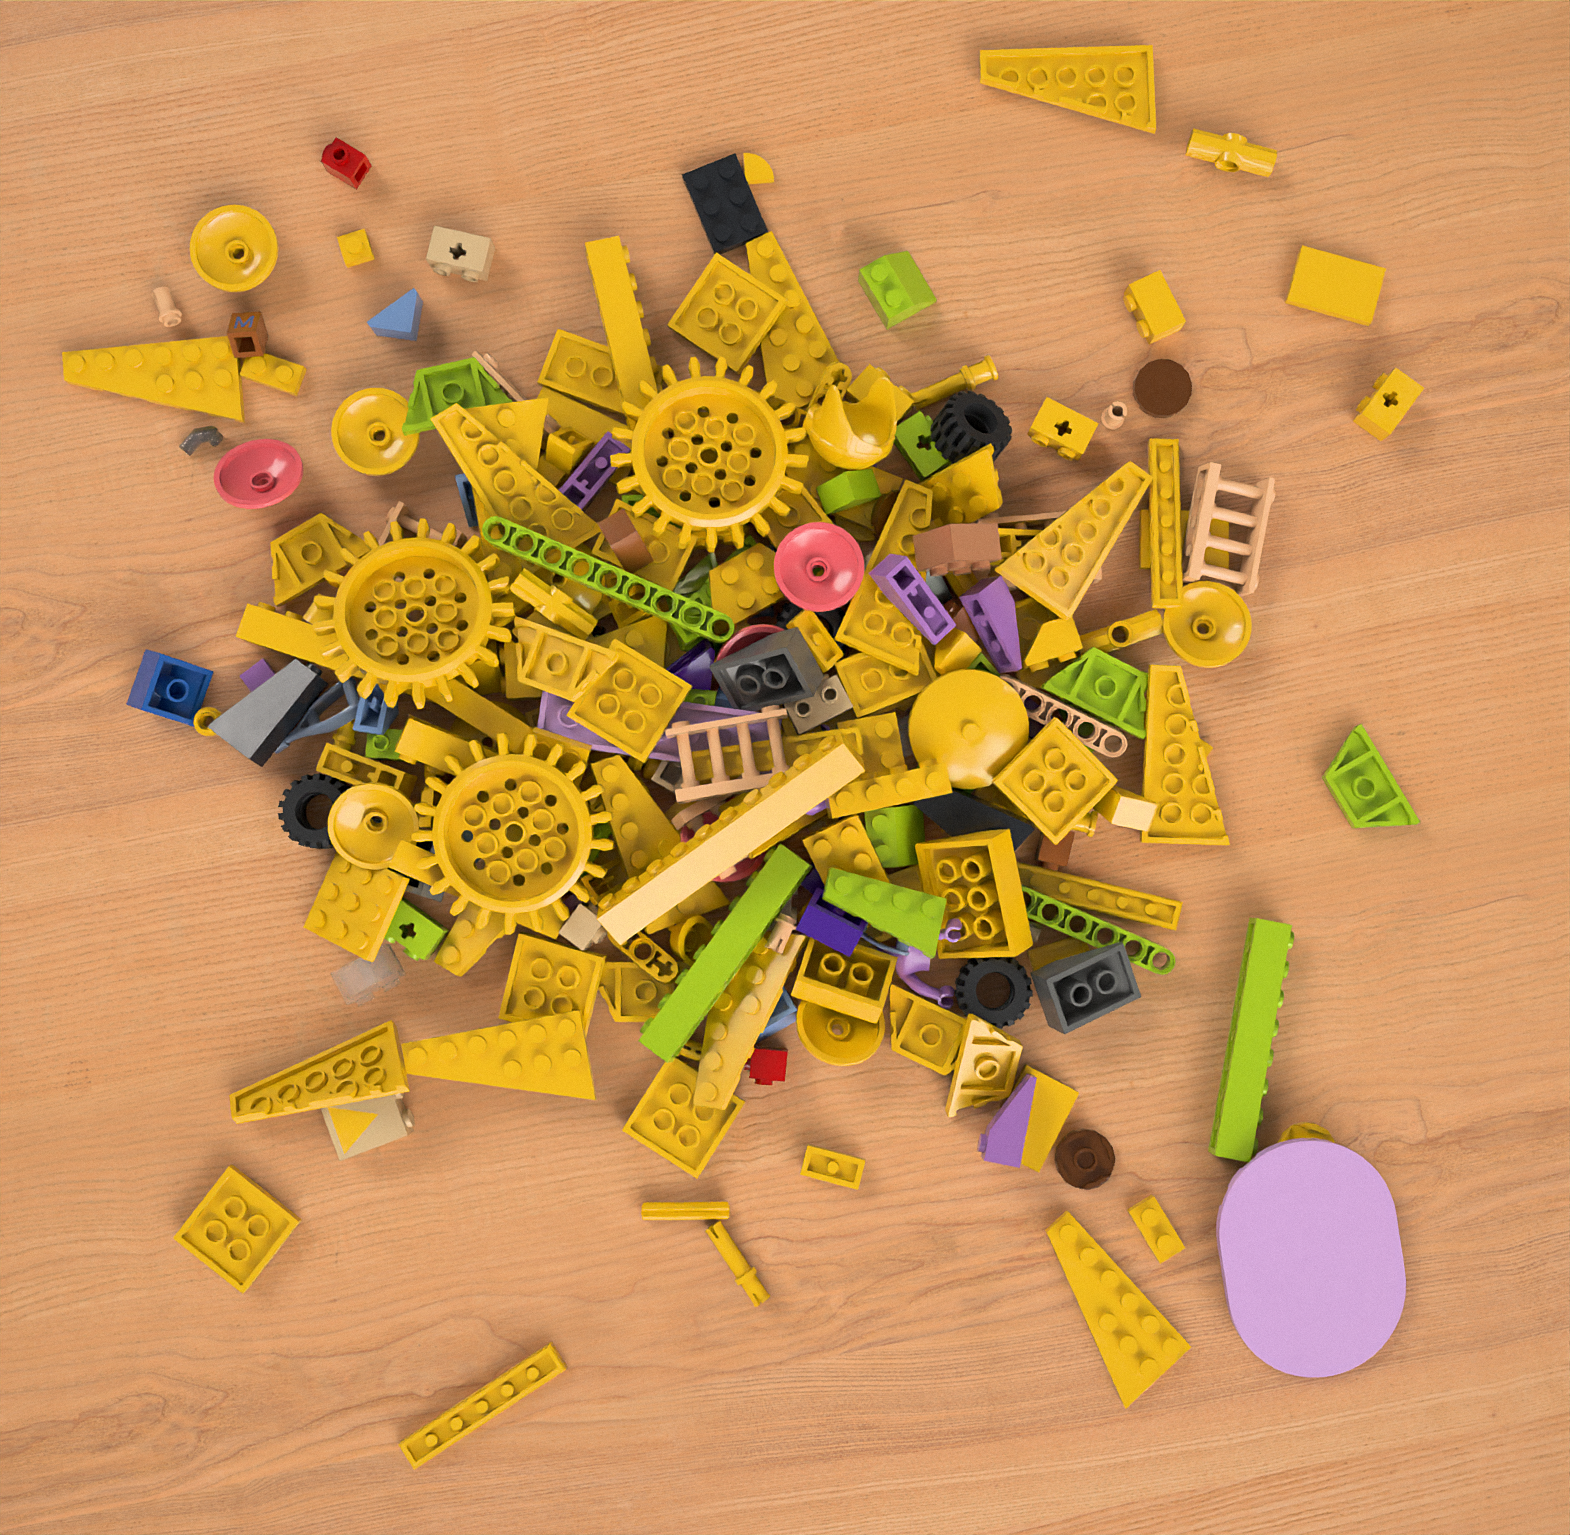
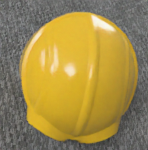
[803,377,897,470]

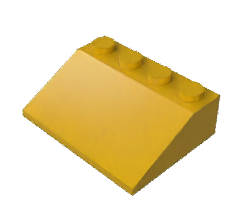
[915,829,1033,959]

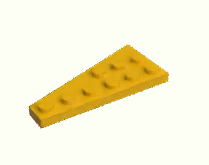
[979,45,1156,134]
[994,461,1153,621]
[589,754,731,934]
[229,1020,410,1124]

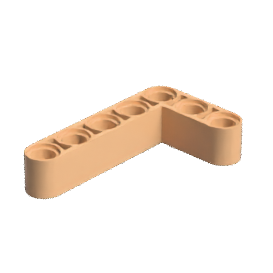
[999,675,1127,758]

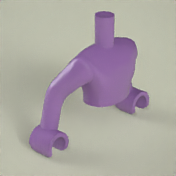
[877,919,962,1009]

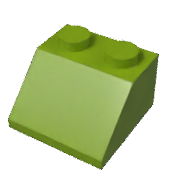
[858,251,937,330]
[864,804,925,868]

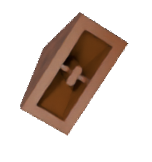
[597,509,654,574]

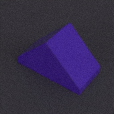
[666,638,715,690]

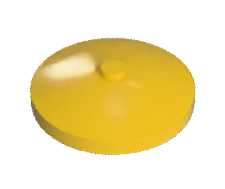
[908,669,1029,789]

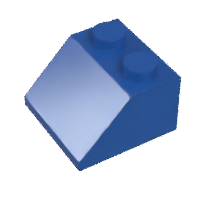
[126,649,214,726]

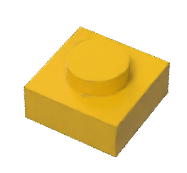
[337,229,375,268]

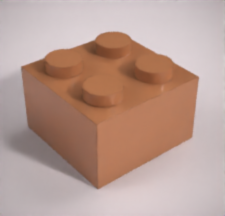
[913,523,1002,576]

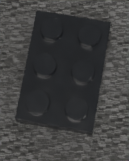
[682,153,768,255]

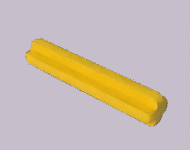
[641,1202,730,1220]

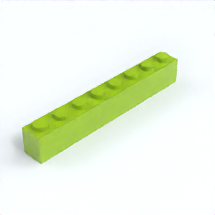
[638,843,813,1063]
[1208,918,1294,1162]

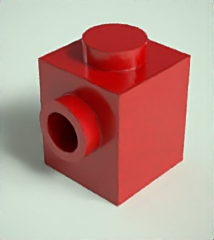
[321,137,372,190]
[744,1046,788,1085]

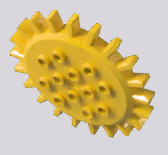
[610,357,809,552]
[312,518,516,709]
[411,733,615,935]

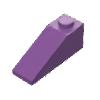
[559,431,631,512]
[869,554,956,645]
[959,575,1022,673]
[977,1074,1037,1168]

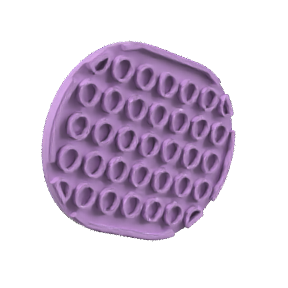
[1216,1138,1406,1377]

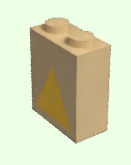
[321,1093,415,1161]

